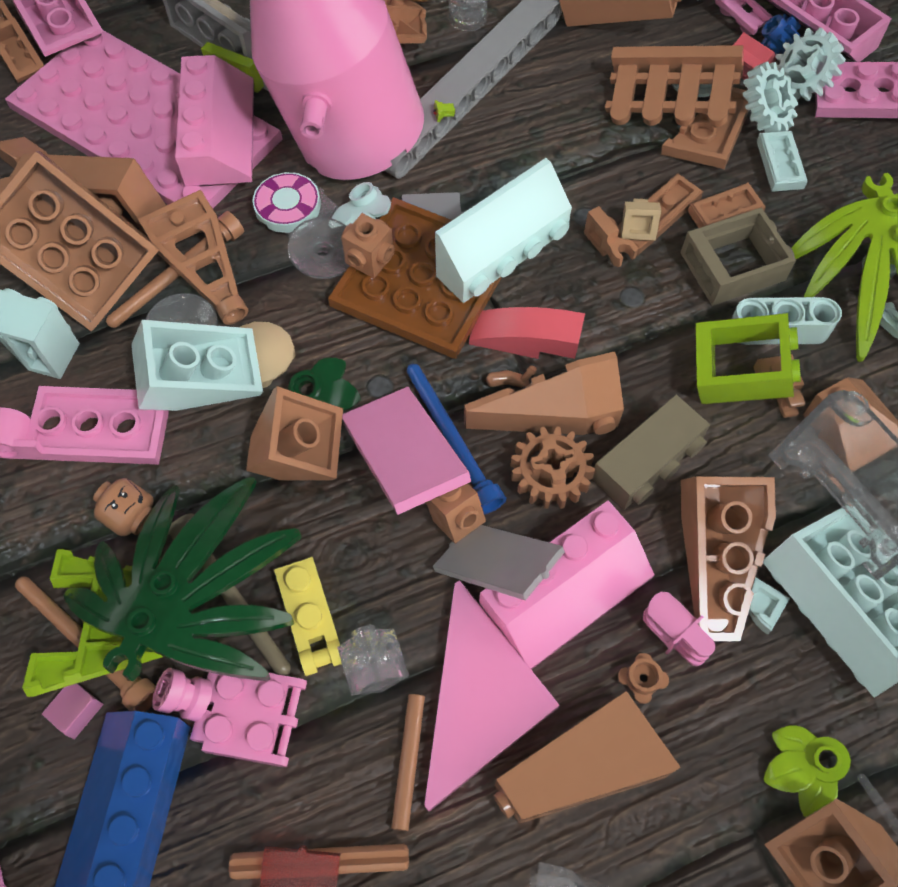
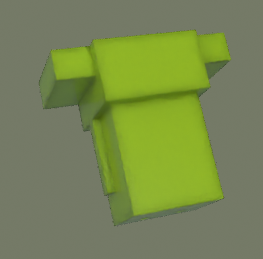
[433,100,455,122]

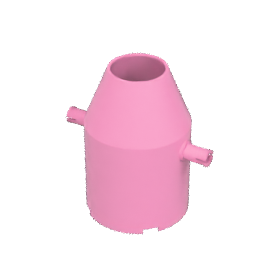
[250,0,424,180]

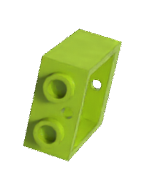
[696,313,801,404]

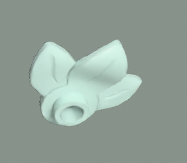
[329,182,391,229]

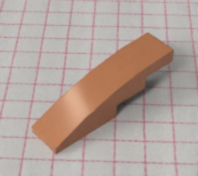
[0,0,44,83]

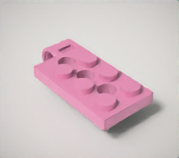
[815,62,898,118]
[0,386,169,465]

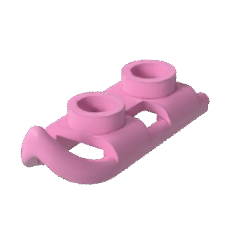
[715,0,773,35]

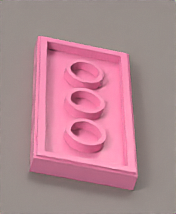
[342,387,471,515]

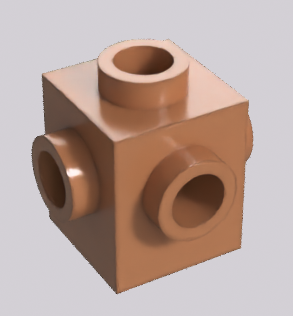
[341,213,395,278]

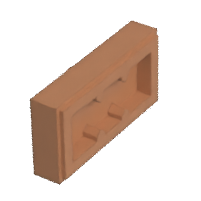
[688,183,766,228]

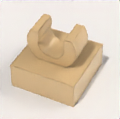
[620,198,661,240]

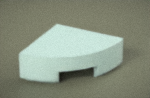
[749,577,790,635]

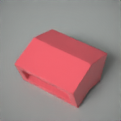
[732,32,776,80]

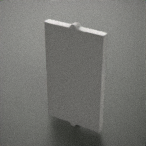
[433,525,565,601]

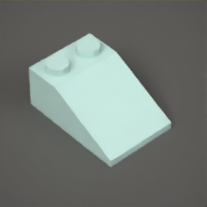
[131,320,263,411]

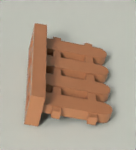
[605,45,744,127]

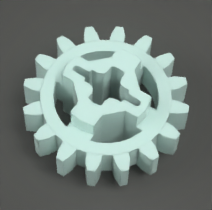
[775,28,846,101]
[743,61,798,133]

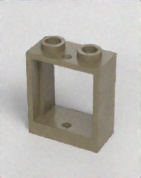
[680,207,796,306]

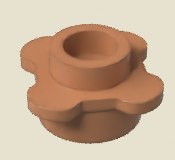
[618,653,669,704]

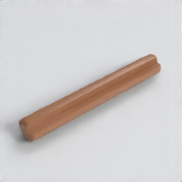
[229,844,409,880]

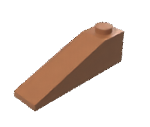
[464,351,624,435]
[681,476,776,641]

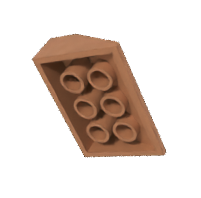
[0,151,159,332]

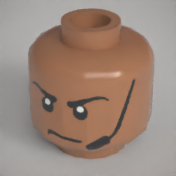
[93,478,153,536]

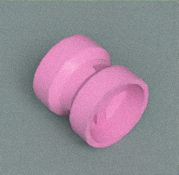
[152,668,212,722]

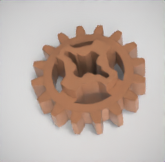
[510,426,595,509]

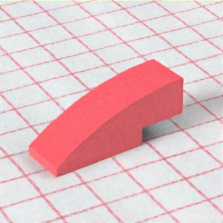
[469,307,585,359]

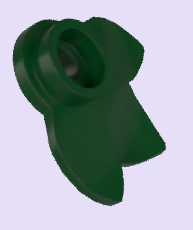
[288,357,361,411]

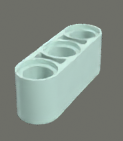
[731,297,842,345]

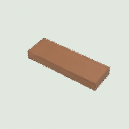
[618,173,704,256]

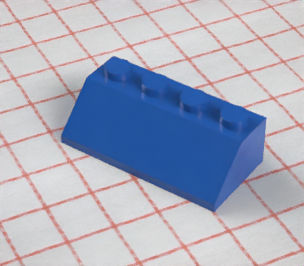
[55,711,191,887]

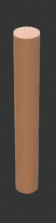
[391,694,425,831]

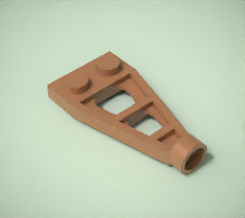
[138,189,248,325]

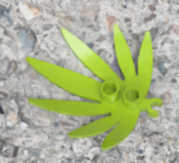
[791,173,898,362]

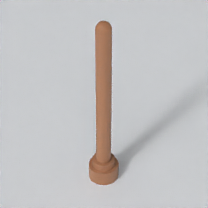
[106,211,244,328]
[15,576,156,712]

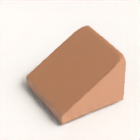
[0,137,48,168]

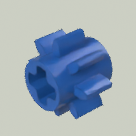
[761,14,801,55]

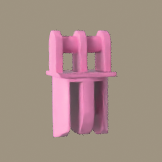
[643,592,715,666]

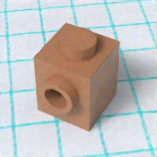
[426,483,486,544]

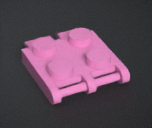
[190,672,307,767]

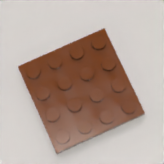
[328,197,502,359]

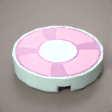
[252,172,321,233]

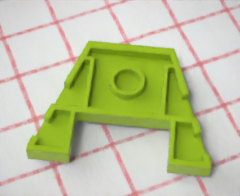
[22,549,163,697]

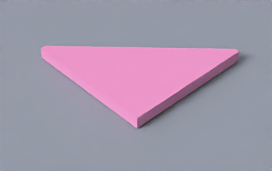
[424,580,560,812]

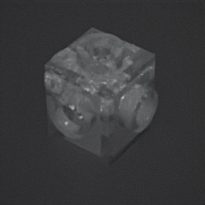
[337,625,409,696]

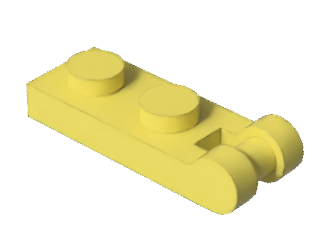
[274,557,346,676]

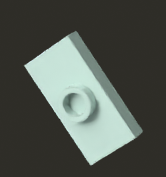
[757,131,808,192]

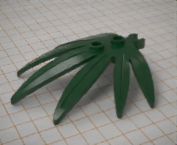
[64,477,302,682]

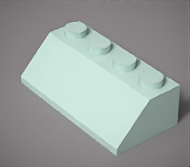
[435,158,572,303]

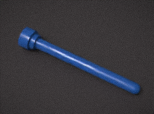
[407,364,506,514]

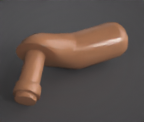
[486,365,537,388]

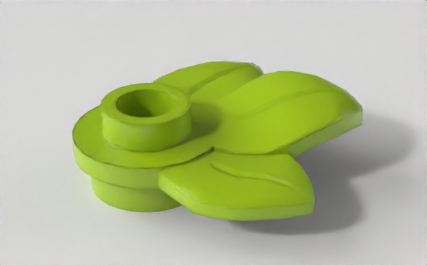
[763,725,851,817]

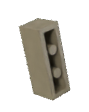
[592,394,710,510]

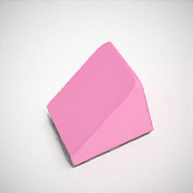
[42,684,104,740]

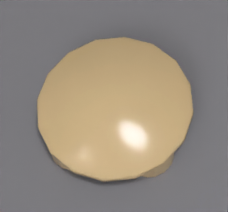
[239,322,295,388]

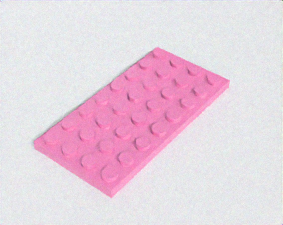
[5,30,283,208]

